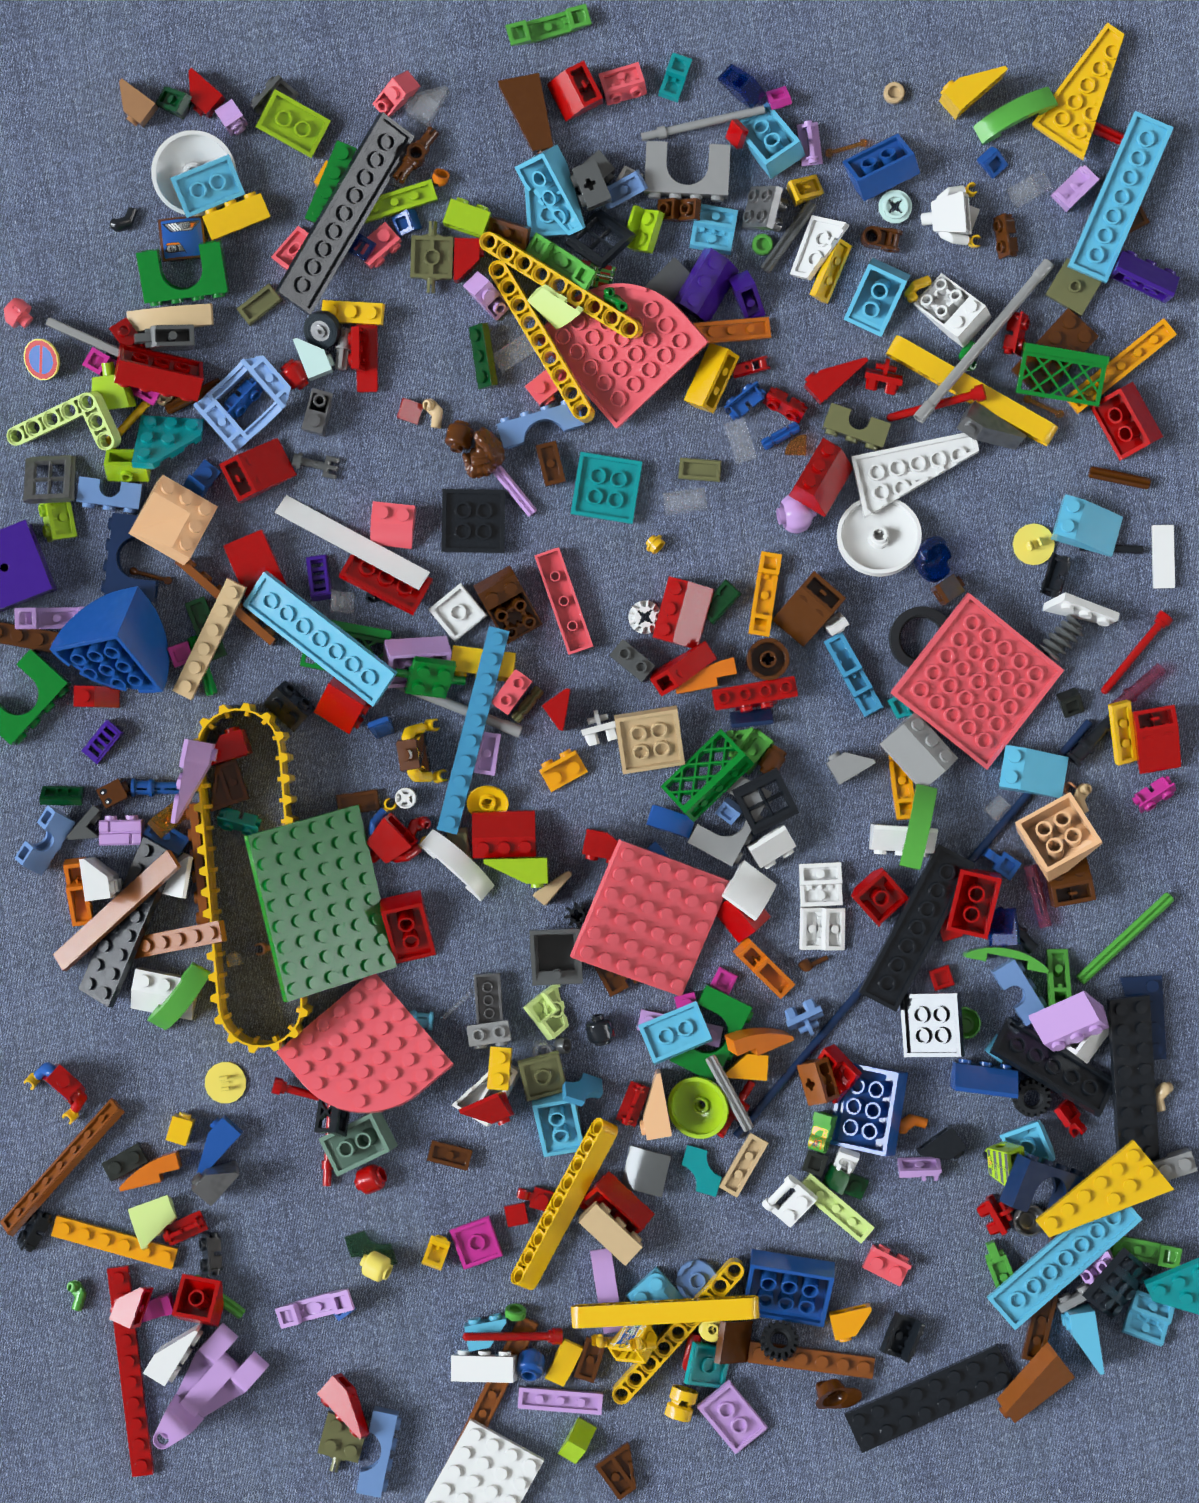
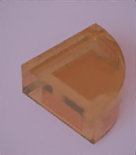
[784,434,806,456]

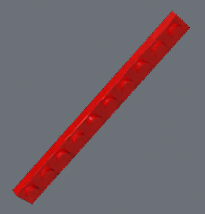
[107,1265,154,1477]

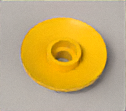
[467,786,509,815]

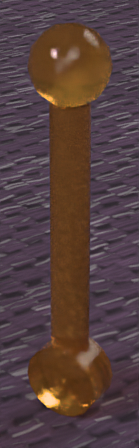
[825,139,868,158]
[1023,395,1064,418]

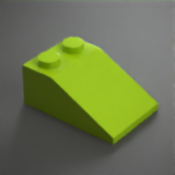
[484,857,549,888]

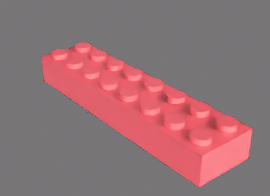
[534,547,593,655]

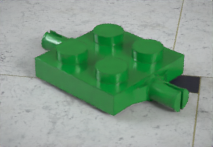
[395,656,466,699]

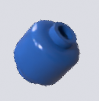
[516,1348,545,1381]

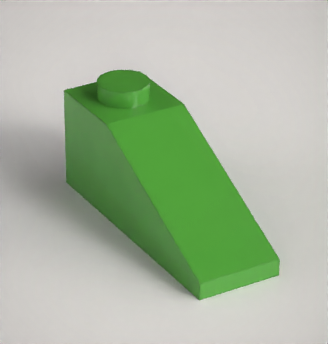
[1046,949,1072,1007]

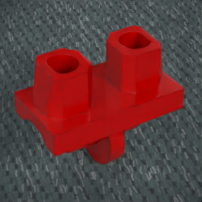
[865,358,903,395]
[976,1194,1015,1235]

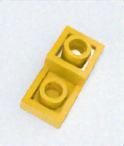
[545,1338,583,1387]

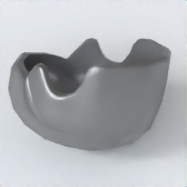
[1013,1204,1044,1236]

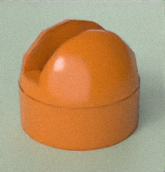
[432,168,450,187]

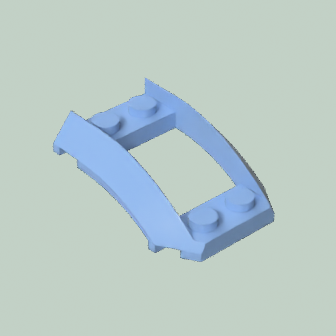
[193,356,291,453]

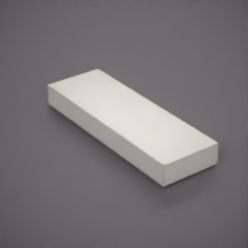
[1151,525,1175,589]

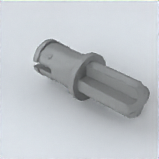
[335,328,351,371]

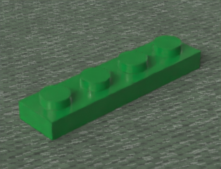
[305,140,357,223]

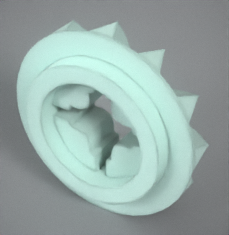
[879,190,912,224]

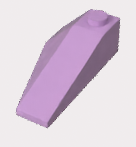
[170,739,218,824]

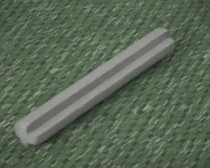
[706,1055,754,1132]

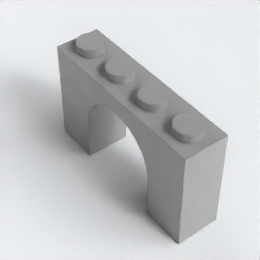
[644,141,731,202]
[687,776,772,866]

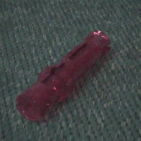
[1110,663,1166,704]
[1024,864,1052,928]

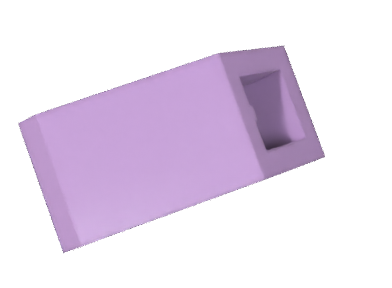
[214,99,248,136]
[463,271,510,321]

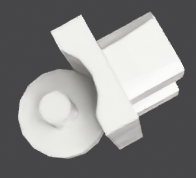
[581,710,617,746]

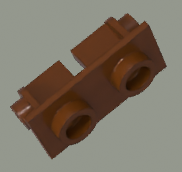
[993,213,1019,259]

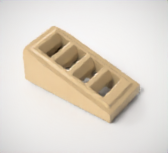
[533,871,572,906]

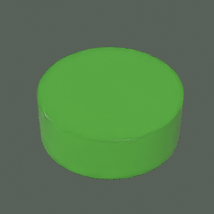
[752,234,773,256]
[505,1303,526,1321]

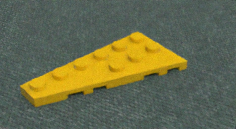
[1032,23,1125,160]
[1035,1140,1175,1238]

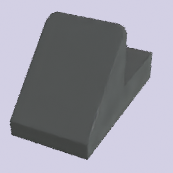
[66,805,103,840]

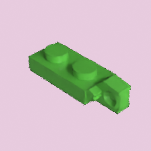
[984,1240,1013,1288]

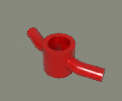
[717,1080,756,1138]

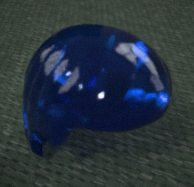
[914,536,952,583]

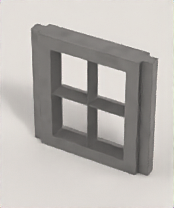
[23,455,77,504]

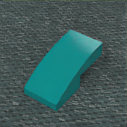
[658,53,692,103]

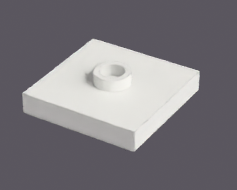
[428,583,487,642]

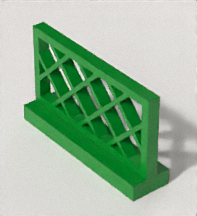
[1015,342,1110,407]
[300,619,393,671]
[660,729,754,822]

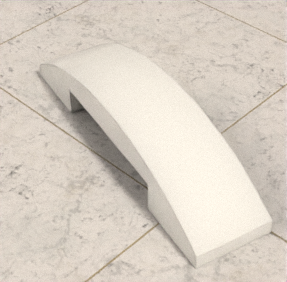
[419,829,495,901]

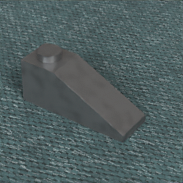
[957,401,1027,450]

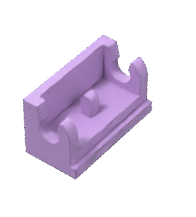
[1051,165,1099,212]

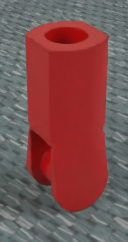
[732,356,771,379]
[682,1332,701,1371]

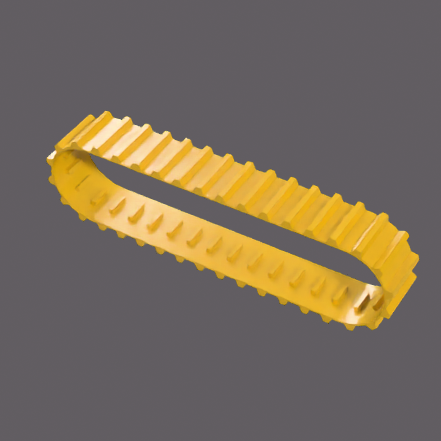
[193,703,313,1053]

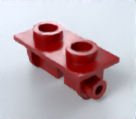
[1002,311,1030,357]
[109,317,150,350]
[763,387,808,424]
[616,1081,650,1127]
[163,1210,208,1246]

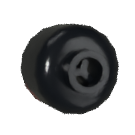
[586,1013,615,1046]

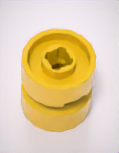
[664,1384,698,1422]

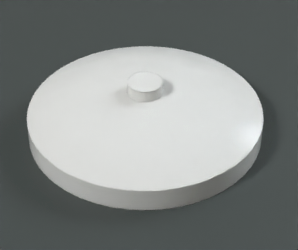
[151,130,236,216]
[837,500,922,577]

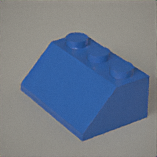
[842,134,920,201]
[950,1058,1018,1099]

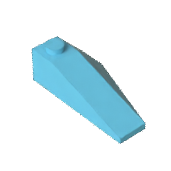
[514,145,585,235]

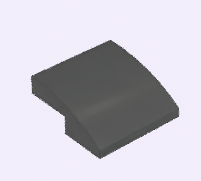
[645,257,690,311]
[621,1145,671,1197]

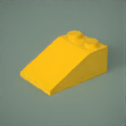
[939,66,1008,120]

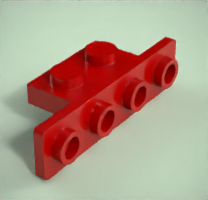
[348,324,378,393]
[712,676,798,713]

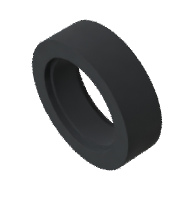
[889,606,947,668]

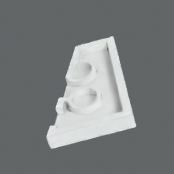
[790,215,850,281]
[1043,592,1120,626]

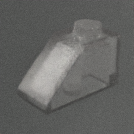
[405,86,450,128]

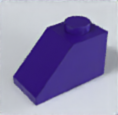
[728,270,766,319]

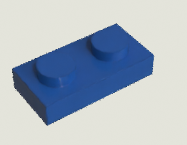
[143,817,189,857]

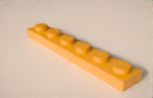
[1066,318,1177,414]
[51,1215,179,1269]

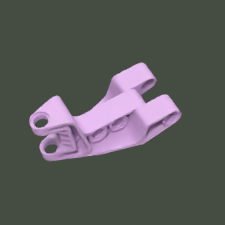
[153,1323,269,1449]

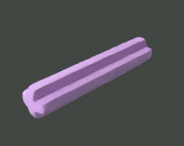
[493,465,537,517]

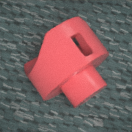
[4,298,33,328]

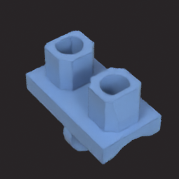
[785,998,824,1036]

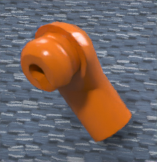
[899,1114,928,1134]

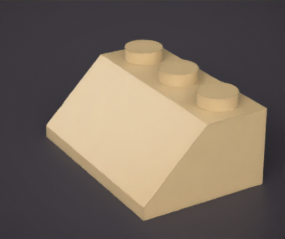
[579,1201,643,1266]

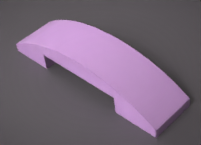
[14,607,84,629]
[590,1248,623,1334]
[275,1289,355,1329]

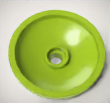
[668,1076,729,1139]

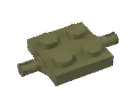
[410,221,454,294]
[317,1411,369,1473]

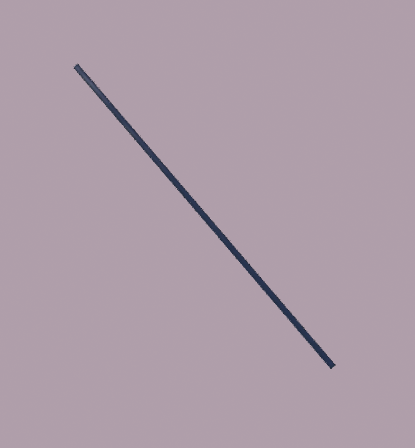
[733,719,1093,1139]

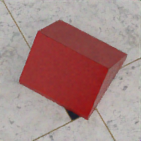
[542,688,571,731]
[716,899,771,943]

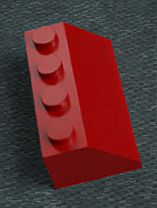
[114,343,204,402]

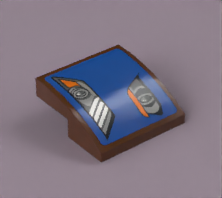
[158,216,205,262]

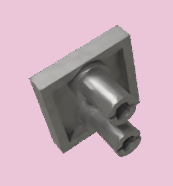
[741,186,788,232]

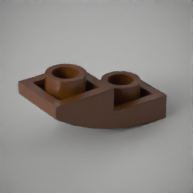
[657,198,701,222]

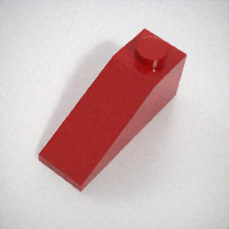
[804,357,869,405]

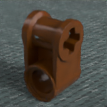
[860,226,903,253]

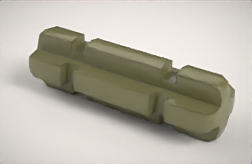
[511,686,544,723]

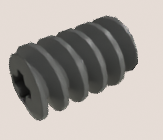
[1039,615,1084,661]

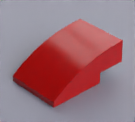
[223,529,288,598]

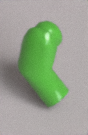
[67,1280,87,1311]

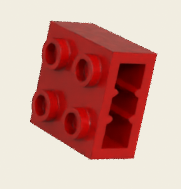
[314,677,371,734]

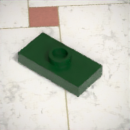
[707,579,742,625]
[39,786,85,806]

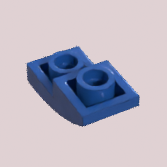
[646,805,694,838]

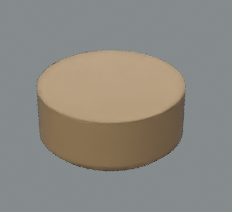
[883,82,905,105]

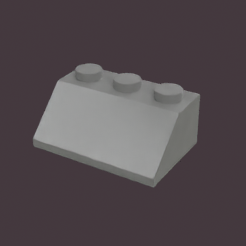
[880,713,958,786]

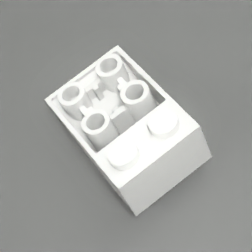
[913,273,992,348]
[143,1324,204,1386]

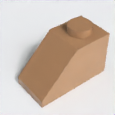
[119,78,158,128]

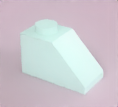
[293,338,335,381]

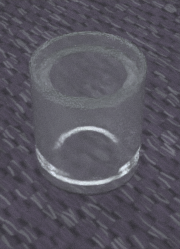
[984,794,1012,822]

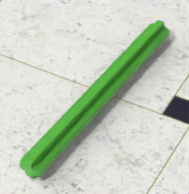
[1076,893,1174,984]

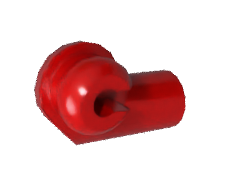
[407,816,431,837]

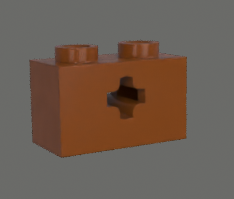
[797,1057,840,1106]

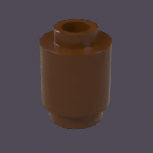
[758,744,787,774]

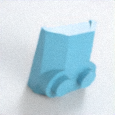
[999,1120,1056,1161]
[625,1266,685,1326]

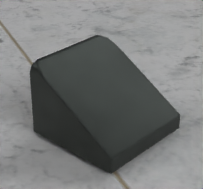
[1056,688,1085,718]

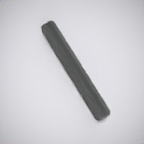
[761,201,817,274]

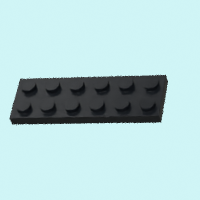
[989,1016,1112,1117]

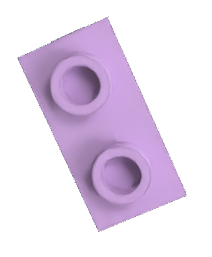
[797,120,823,167]

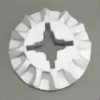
[628,601,660,634]

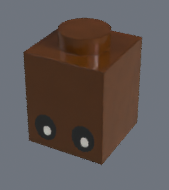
[96,778,131,809]

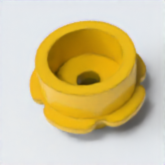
[646,535,665,554]

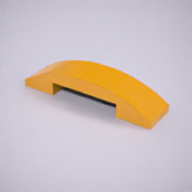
[748,551,782,637]
[888,754,914,820]

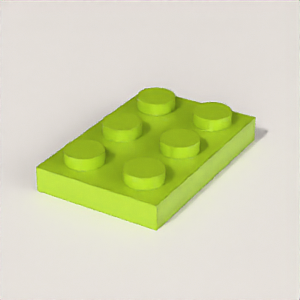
[255,89,331,158]

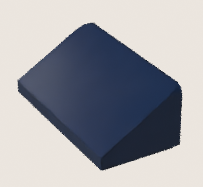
[730,709,774,728]

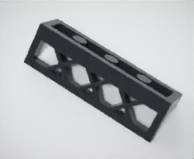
[314,1099,350,1137]

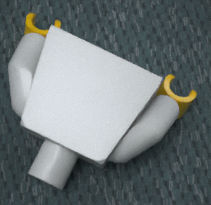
[921,182,981,248]

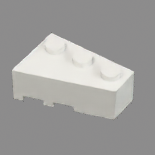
[452,1064,520,1126]

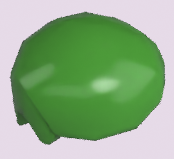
[962,1006,981,1039]

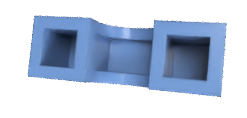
[76,476,145,514]
[15,805,75,876]
[990,958,1048,1026]

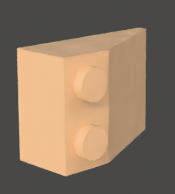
[640,1069,672,1140]

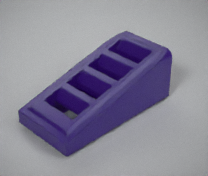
[306,554,333,601]
[81,719,125,765]

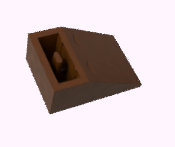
[473,565,542,645]
[772,571,846,647]
[1046,857,1096,908]

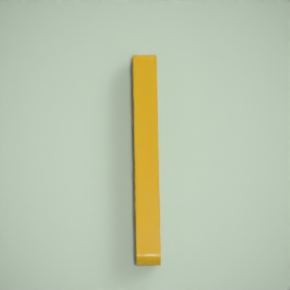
[479,232,643,339]
[489,260,595,423]
[886,335,1058,446]
[511,1118,618,1290]
[612,1257,744,1405]
[571,1295,760,1328]

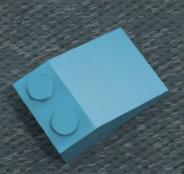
[740,102,806,179]
[843,258,911,337]
[1051,494,1123,557]
[999,745,1069,798]
[532,1093,583,1157]
[1061,1303,1105,1375]

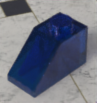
[717,64,766,109]

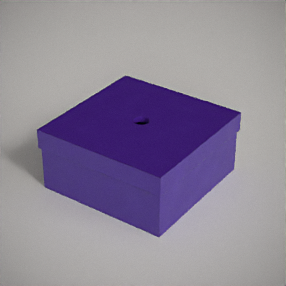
[0,520,57,612]

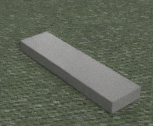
[46,317,119,357]

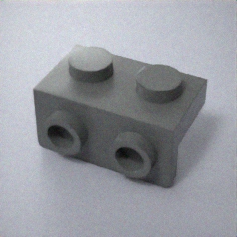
[251,74,299,116]

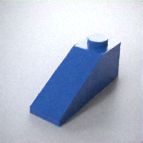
[197,1115,243,1173]

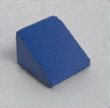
[977,147,1008,179]
[391,209,422,237]

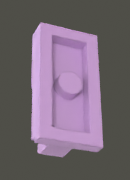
[897,1157,942,1181]

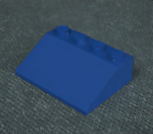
[830,1063,908,1157]
[744,1249,835,1327]

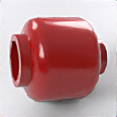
[279,358,309,391]
[354,1164,387,1195]

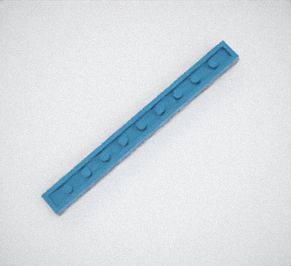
[437,626,510,835]

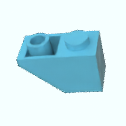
[464,1313,507,1352]

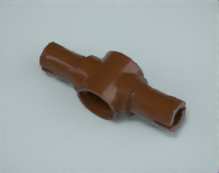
[393,127,439,184]

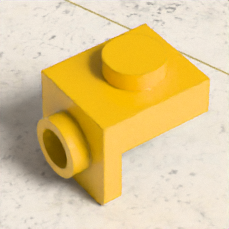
[421,1235,451,1271]

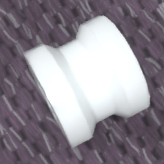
[395,788,417,809]

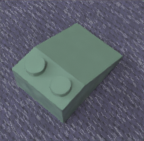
[319,1112,398,1177]

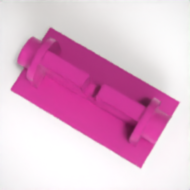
[1132,776,1176,813]

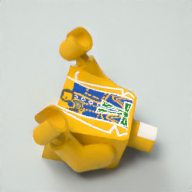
[591,1325,658,1364]

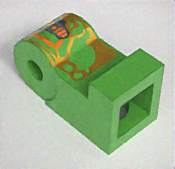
[808,1111,838,1154]

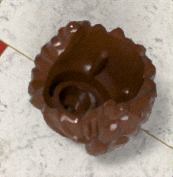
[462,427,505,479]

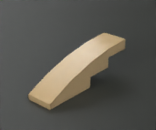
[127,303,214,332]

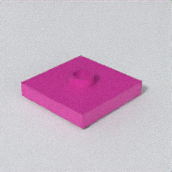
[449,1215,504,1270]

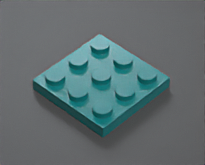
[570,452,642,525]

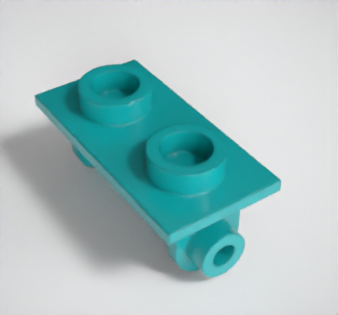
[217,808,262,835]

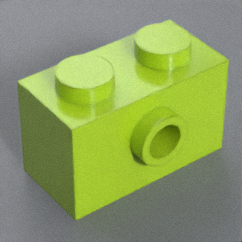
[443,197,492,238]
[104,449,151,482]

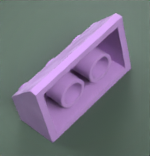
[383,636,452,688]
[1029,991,1109,1052]

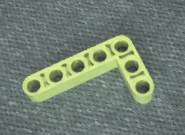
[6,391,121,451]

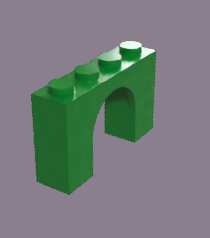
[136,240,230,306]
[0,649,71,745]
[669,984,754,1083]

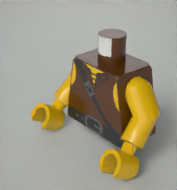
[396,719,448,783]

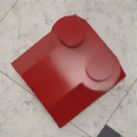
[851,868,908,927]

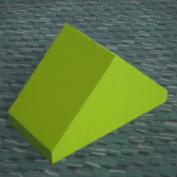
[558,1417,597,1464]

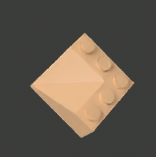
[128,475,218,565]
[1015,792,1103,882]

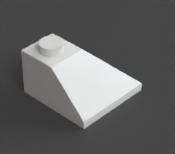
[162,853,193,899]

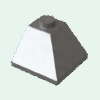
[191,1160,239,1206]

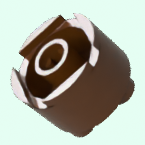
[746,638,789,681]

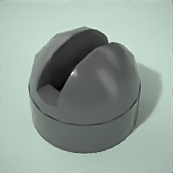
[553,1037,571,1054]

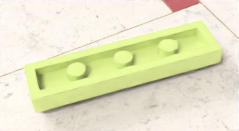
[801,1173,875,1243]

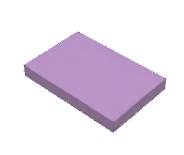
[696,1380,768,1454]

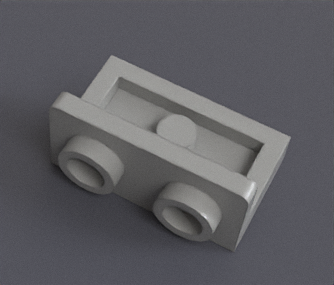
[467,1020,512,1049]

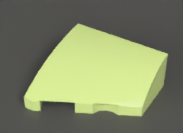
[527,284,584,330]
[523,984,569,1040]
[128,1195,177,1250]

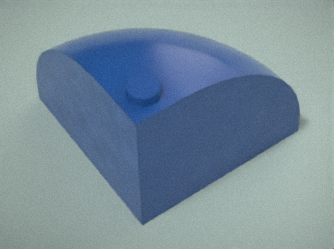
[50,586,169,693]

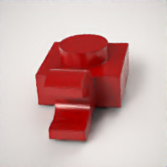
[1054,1099,1087,1138]
[517,1186,555,1211]

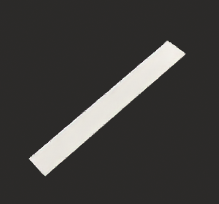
[274,495,430,590]

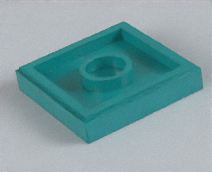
[684,1341,729,1388]

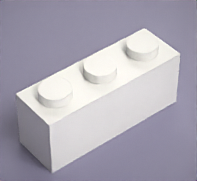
[451,1350,517,1383]

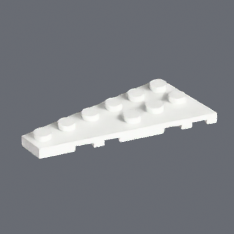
[851,433,979,518]

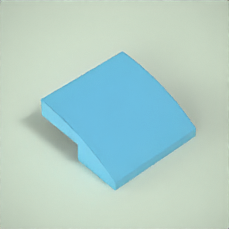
[689,204,738,255]
[1121,1290,1175,1347]

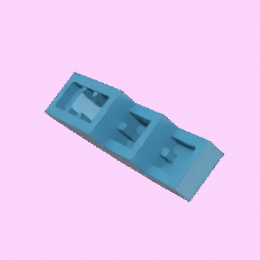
[824,632,883,718]

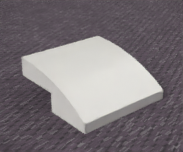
[722,860,777,921]
[799,862,843,907]
[799,907,845,951]

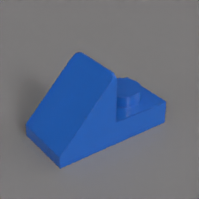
[183,459,222,498]

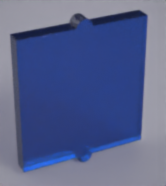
[988,906,1020,947]

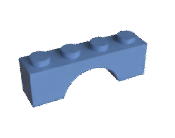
[497,398,585,450]
[356,1406,402,1498]

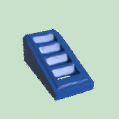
[367,716,395,739]

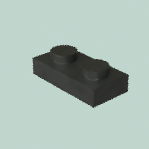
[101,1142,149,1182]

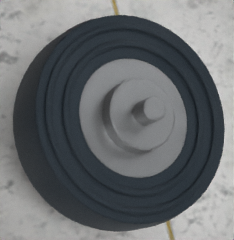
[303,311,341,349]

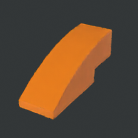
[675,657,737,694]
[63,857,94,927]
[733,937,796,999]
[724,1027,794,1056]
[119,1150,182,1192]

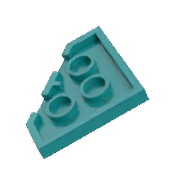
[132,415,204,469]
[1143,1258,1199,1315]

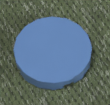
[676,1259,718,1298]

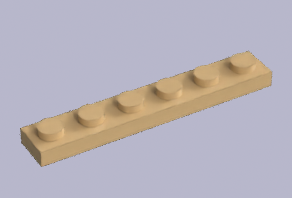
[172,578,247,700]

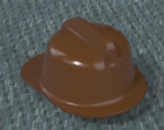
[816,1379,862,1409]

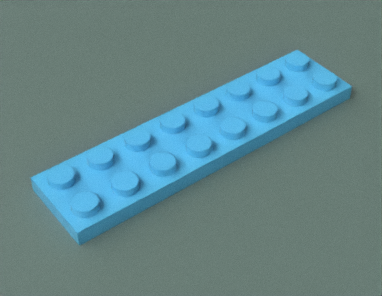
[1067,111,1174,284]
[243,571,398,707]
[987,1206,1143,1330]

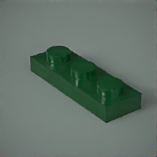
[469,323,498,389]
[185,596,228,661]

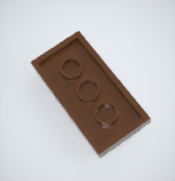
[1011,308,1099,399]

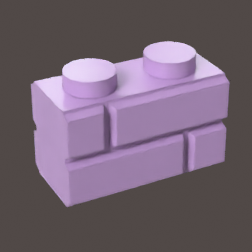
[99,815,144,846]

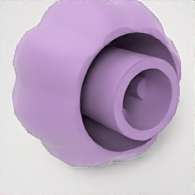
[776,495,817,534]

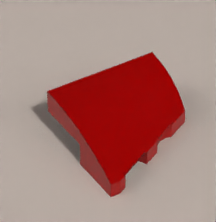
[818,1044,862,1104]

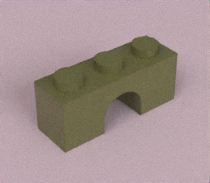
[822,403,891,451]

